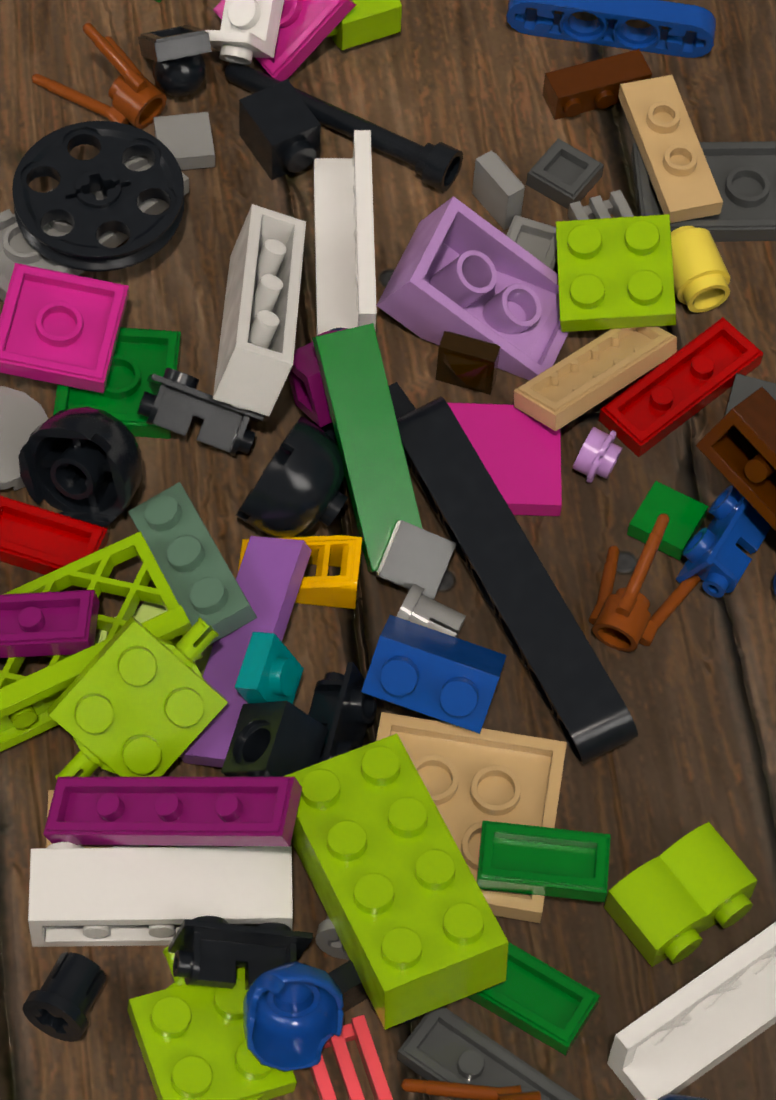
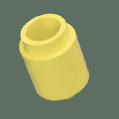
[671,226,730,313]

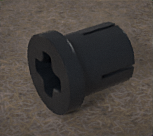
[23,952,106,1042]

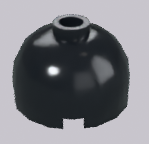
[19,407,142,528]
[235,416,348,538]

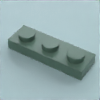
[128,482,257,645]

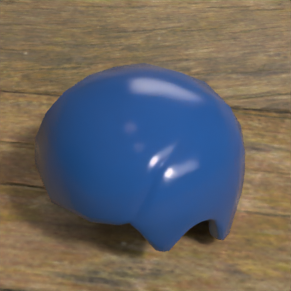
[243,961,344,1072]

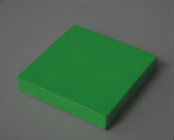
[53,327,181,439]

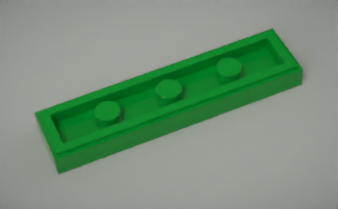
[312,323,423,572]

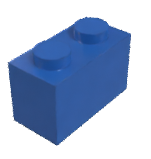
[361,615,507,734]

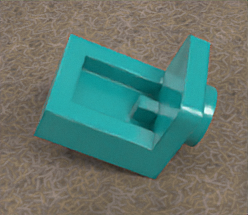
[234,632,304,704]

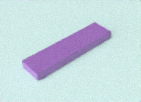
[179,536,312,768]

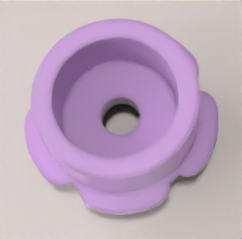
[572,427,623,483]

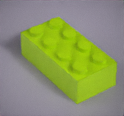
[283,733,509,1030]

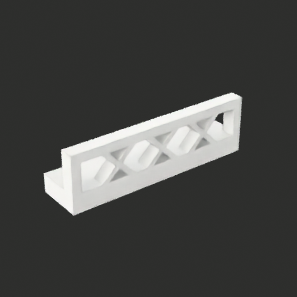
[313,130,377,336]
[607,922,776,1100]

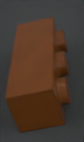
[542,49,652,120]

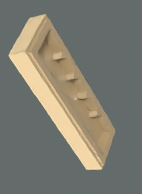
[618,75,723,223]
[514,326,677,431]

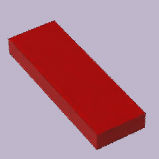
[598,317,763,457]

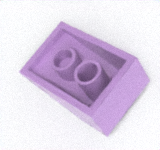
[376,196,569,381]

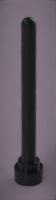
[224,63,463,192]

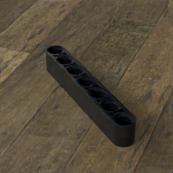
[397,396,638,765]

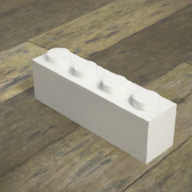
[213,204,306,416]
[28,842,293,947]

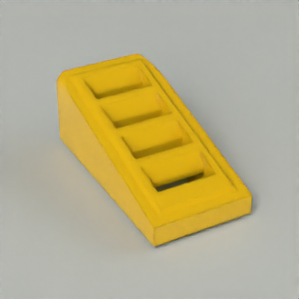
[238,535,363,609]

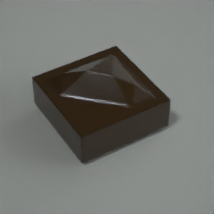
[435,331,500,395]

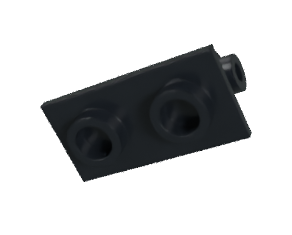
[137,368,265,456]
[308,662,377,763]
[168,916,313,990]

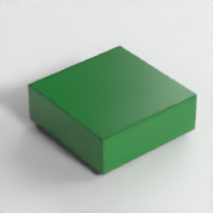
[627,481,709,561]

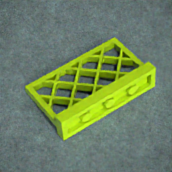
[0,531,203,752]

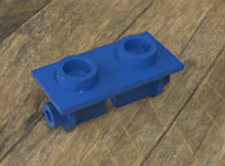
[676,485,771,598]

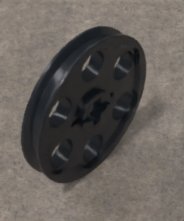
[12,121,184,272]

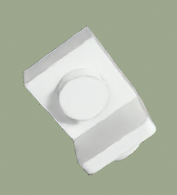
[205,0,284,65]

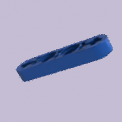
[506,0,716,58]

